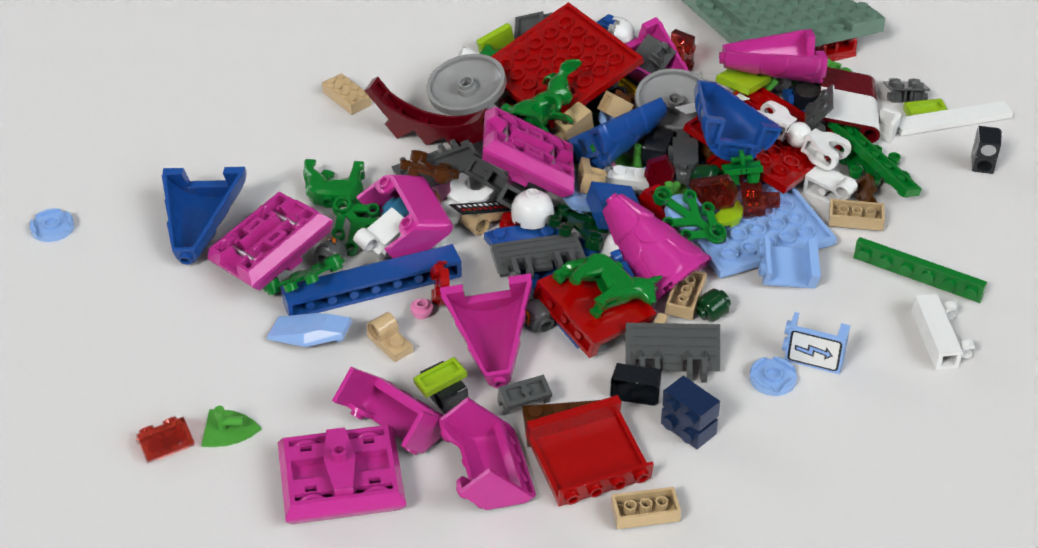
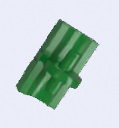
[721,150,763,186]

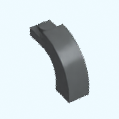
[463,153,526,209]

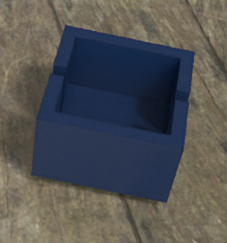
[661,375,720,449]

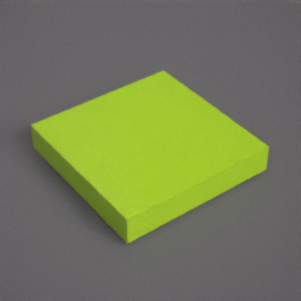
[716,69,772,96]

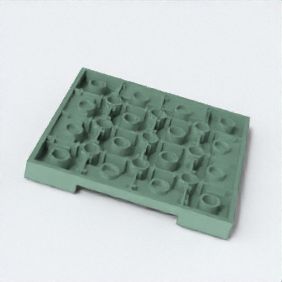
[682,0,885,47]

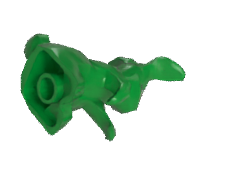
[501,59,582,132]

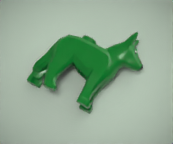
[303,159,367,217]
[552,253,663,319]

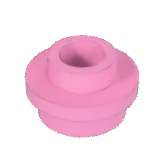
[410,298,433,319]

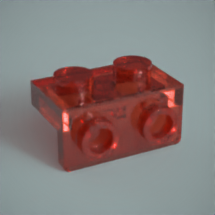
[671,29,696,71]
[689,174,740,211]
[136,416,195,464]

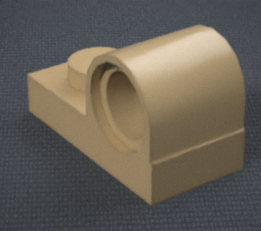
[576,157,608,194]
[460,212,505,236]
[367,312,414,362]

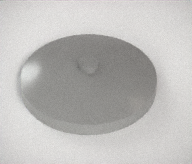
[427,54,506,116]
[635,69,706,134]

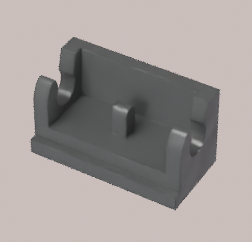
[497,375,552,415]

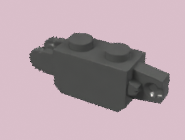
[668,129,699,185]

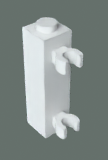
[912,294,975,370]

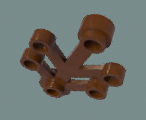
[399,150,460,184]

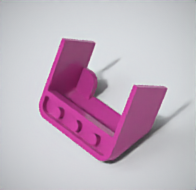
[356,174,453,258]
[332,367,444,455]

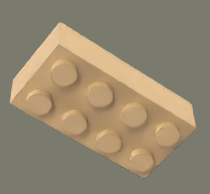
[322,73,372,115]
[829,199,885,231]
[665,271,707,320]
[611,487,681,529]

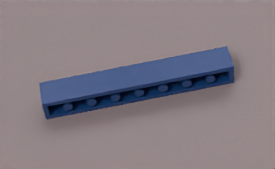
[281,244,462,316]

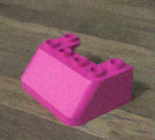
[438,397,536,510]

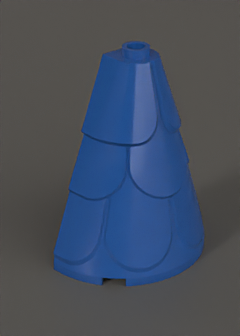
[694,80,782,162]
[565,97,668,170]
[162,166,247,265]

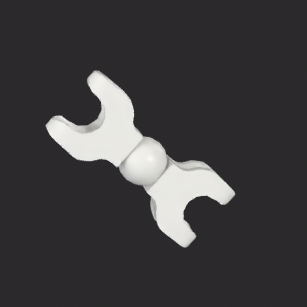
[757,101,851,170]
[429,172,496,250]

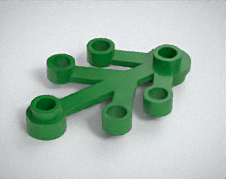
[839,145,911,187]
[653,186,726,244]
[332,196,386,258]
[263,253,346,295]

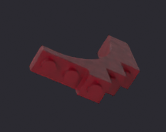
[364,76,487,147]

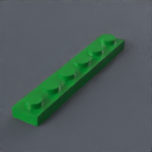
[827,122,922,198]
[853,237,987,303]

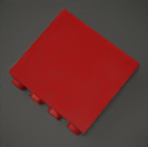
[533,274,657,358]
[526,395,654,507]

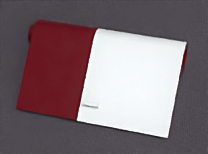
[820,67,880,143]

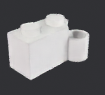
[603,165,650,192]
[803,165,858,204]
[353,208,404,261]

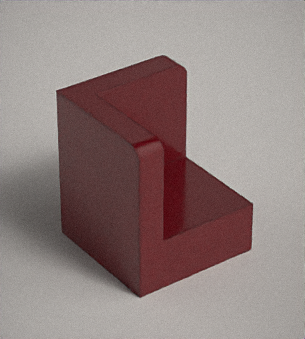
[644,154,675,187]

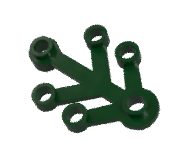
[547,204,609,251]

